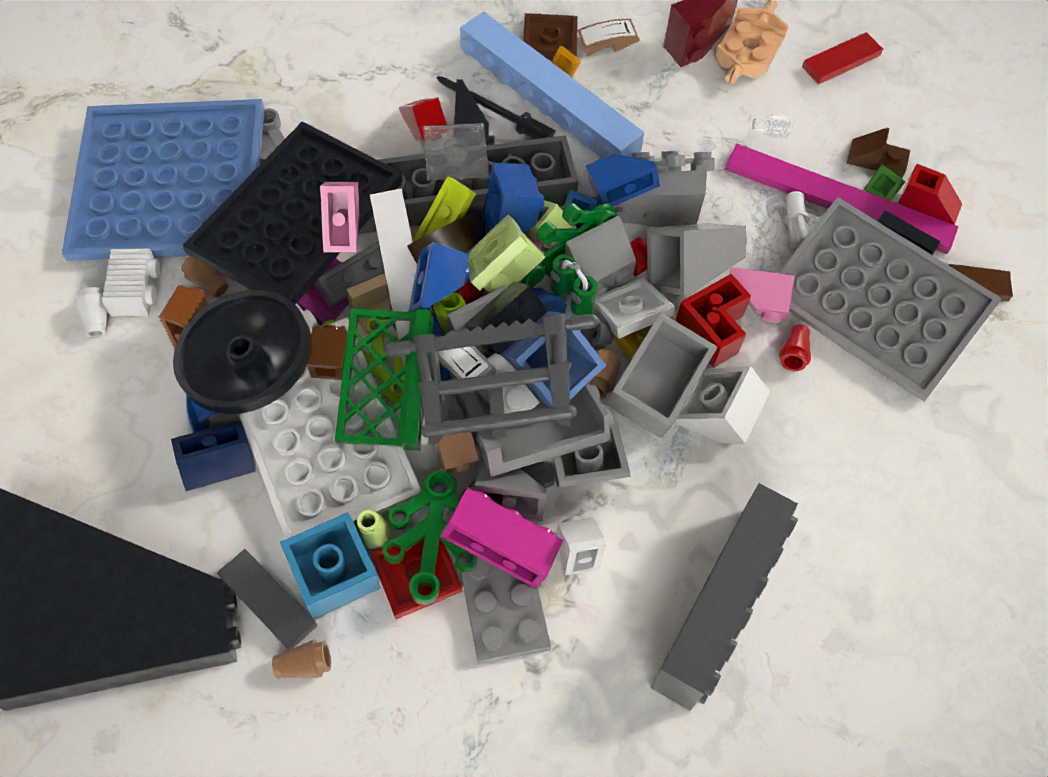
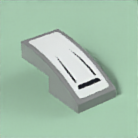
[438,330,497,393]

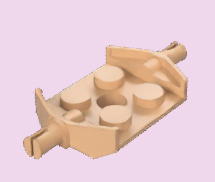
[715,0,789,84]

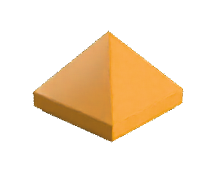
[551,46,582,77]

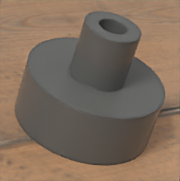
[580,319,613,350]

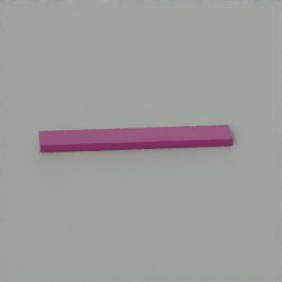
[725,144,959,254]

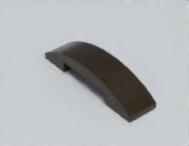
[407,210,488,264]

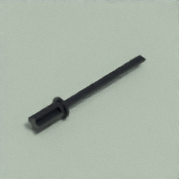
[437,76,556,139]

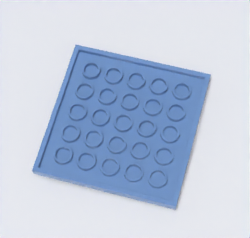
[62,99,265,261]

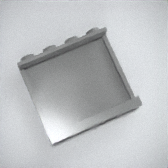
[449,372,613,477]

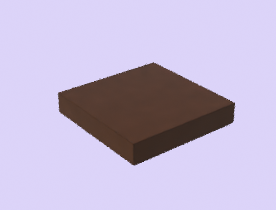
[523,13,578,60]

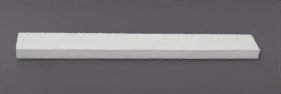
[370,189,449,446]

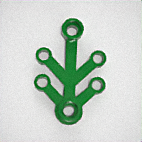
[521,203,617,288]
[383,470,477,605]

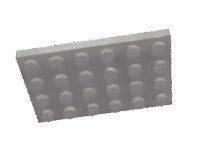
[779,197,1002,402]

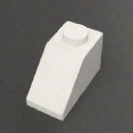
[556,516,606,576]

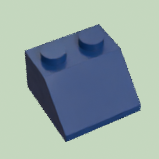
[483,162,544,233]

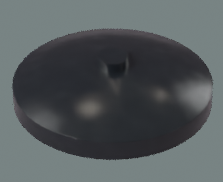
[173,290,312,414]

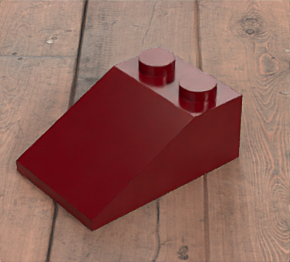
[663,0,738,67]

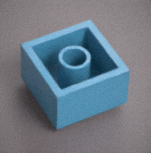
[280,512,381,619]

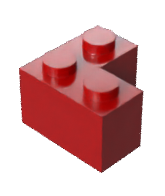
[676,273,751,368]

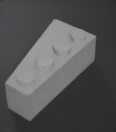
[580,165,708,227]

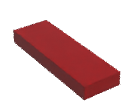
[802,32,884,84]

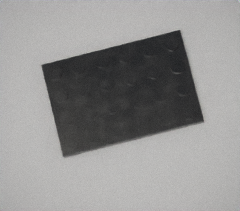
[182,121,403,305]

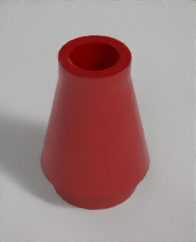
[779,324,811,371]

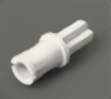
[785,191,809,248]

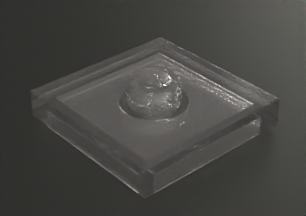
[424,123,489,180]

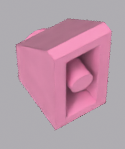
[320,182,359,252]
[729,267,795,323]

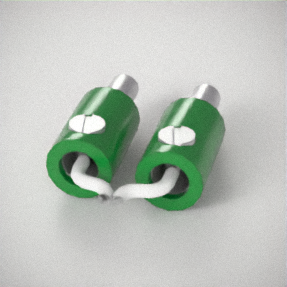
[550,254,598,316]

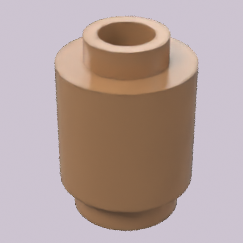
[589,348,621,399]

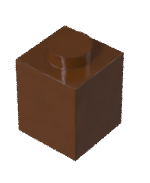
[307,325,347,380]

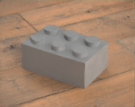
[604,312,717,438]

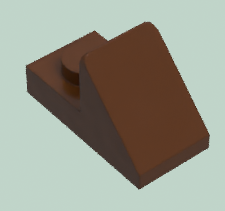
[846,128,910,178]

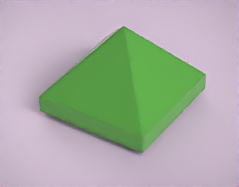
[863,165,906,201]

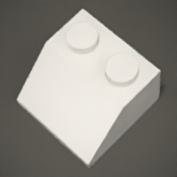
[675,366,770,444]

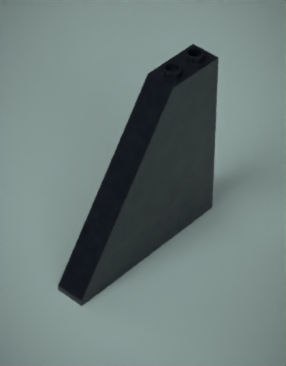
[0,488,242,711]

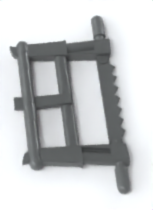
[384,314,599,445]

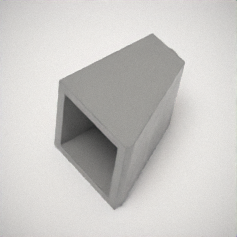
[647,223,747,296]

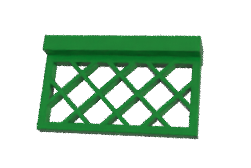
[335,308,434,451]

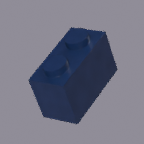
[171,420,255,491]

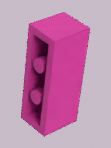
[441,487,563,589]

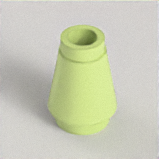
[357,510,392,549]

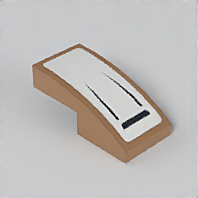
[577,19,640,56]

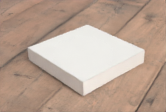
[593,278,675,339]

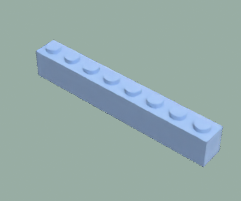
[460,11,645,158]

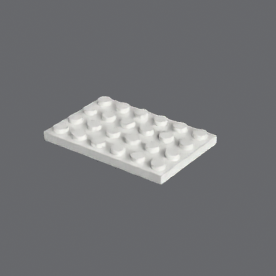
[239,317,422,539]

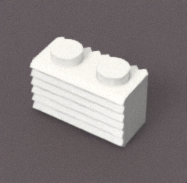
[102,248,161,317]

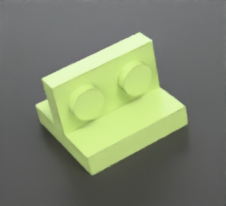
[467,214,545,293]

